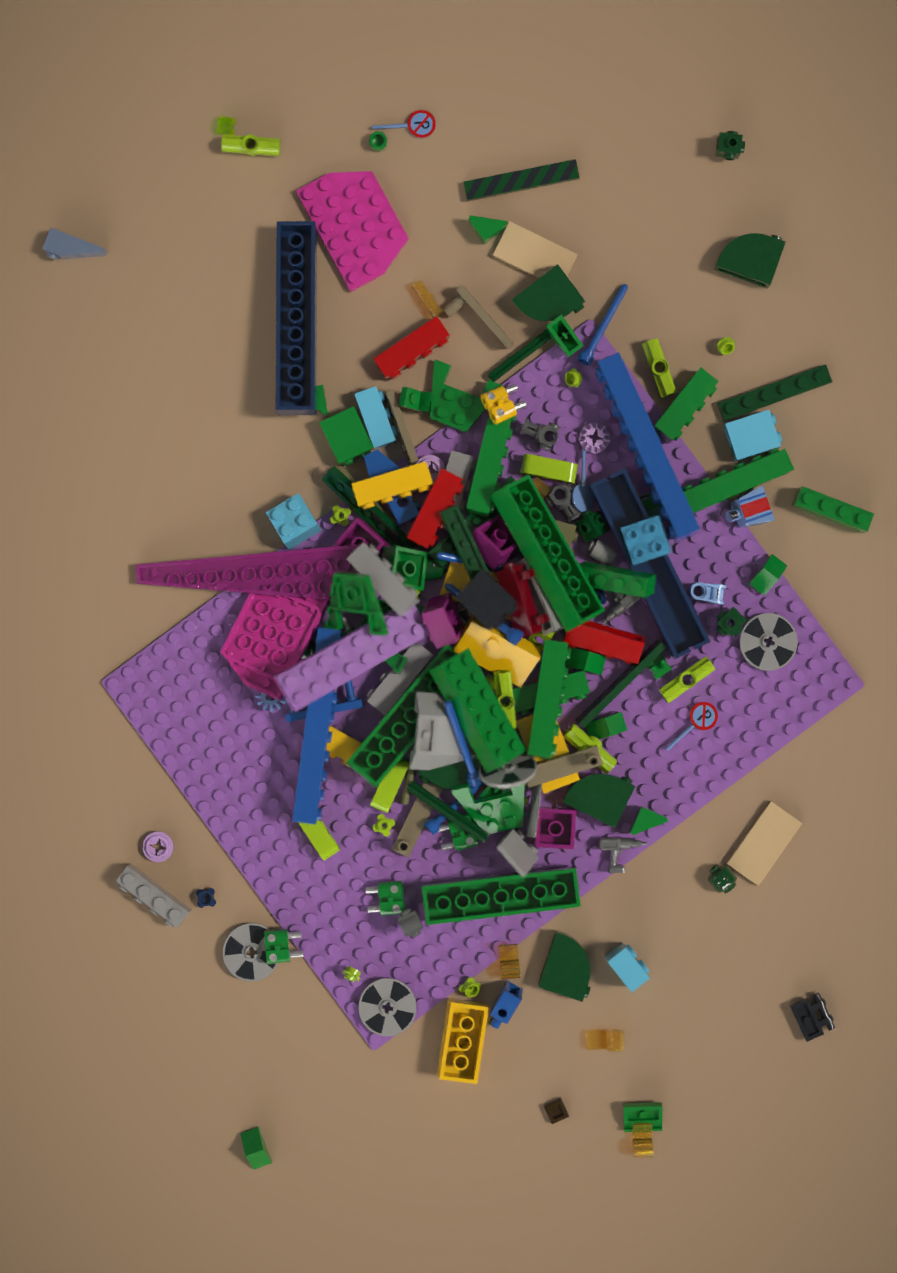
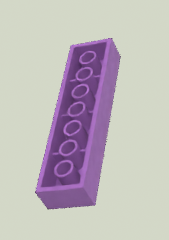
[273,606,429,711]

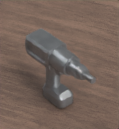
[601,590,641,625]
[598,837,647,873]

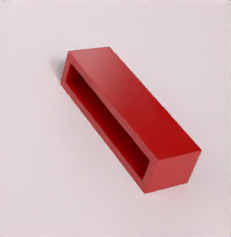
[373,316,450,380]
[407,468,464,549]
[564,620,645,664]

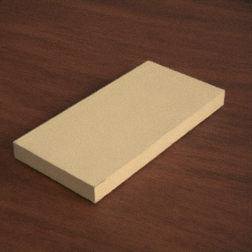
[493,221,578,279]
[726,801,803,886]

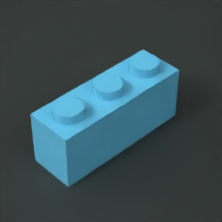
[355,386,398,450]

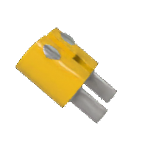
[481,384,527,424]

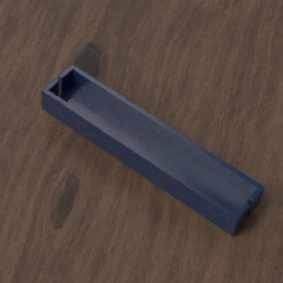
[589,468,710,659]

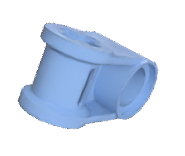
[687,582,726,605]

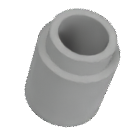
[587,539,617,565]

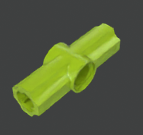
[221,134,281,156]
[642,338,677,398]
[659,656,716,703]
[493,670,517,728]
[563,724,617,774]

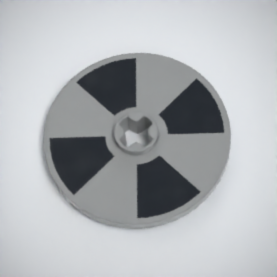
[739,613,798,671]
[479,752,537,788]
[223,923,278,981]
[359,978,416,1036]

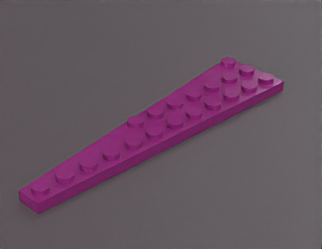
[136,544,361,600]

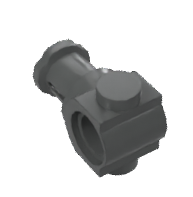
[520,418,560,452]
[545,483,582,524]
[397,908,423,938]

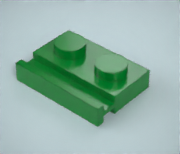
[623,1102,662,1132]

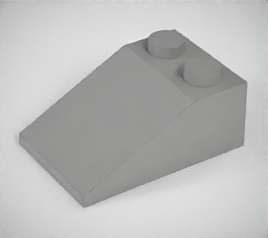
[496,829,539,877]

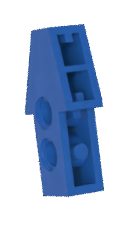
[364,449,421,526]

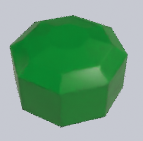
[369,131,388,151]

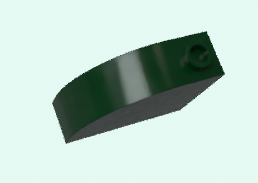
[714,233,786,289]
[512,264,586,321]
[417,757,481,790]
[562,773,636,828]
[538,930,591,1002]

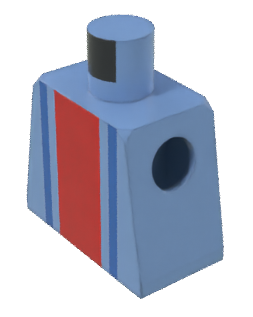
[726,486,775,528]

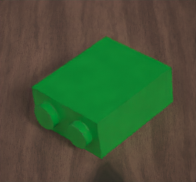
[319,406,374,467]

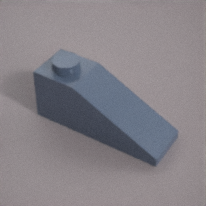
[42,228,107,260]

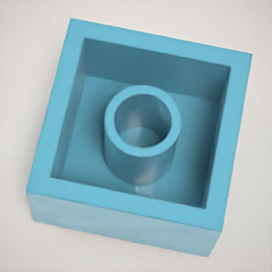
[266,493,322,550]
[605,942,650,992]

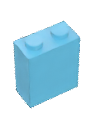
[723,410,782,462]

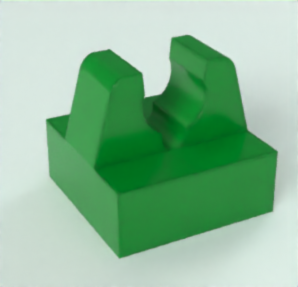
[647,653,672,680]

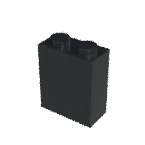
[456,569,519,631]

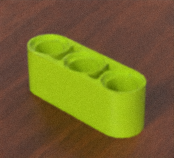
[520,454,578,484]
[370,759,409,814]
[298,820,340,861]

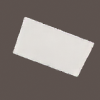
[526,784,542,837]

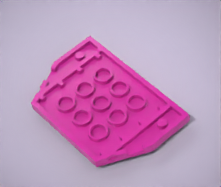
[296,171,409,292]
[220,593,330,701]

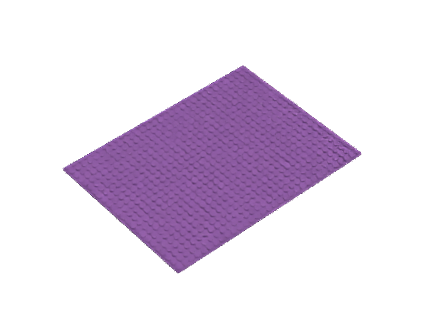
[102,320,864,1050]

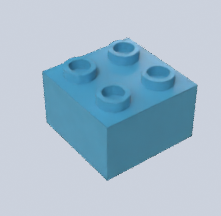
[621,515,673,565]

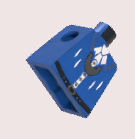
[489,980,523,1029]

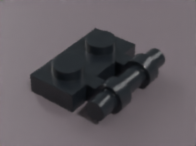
[790,992,835,1042]

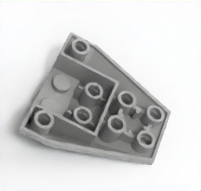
[409,692,477,770]

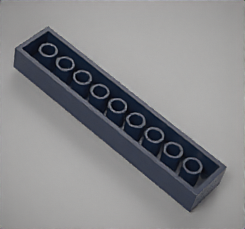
[276,221,317,415]

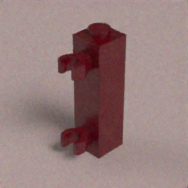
[496,562,550,637]

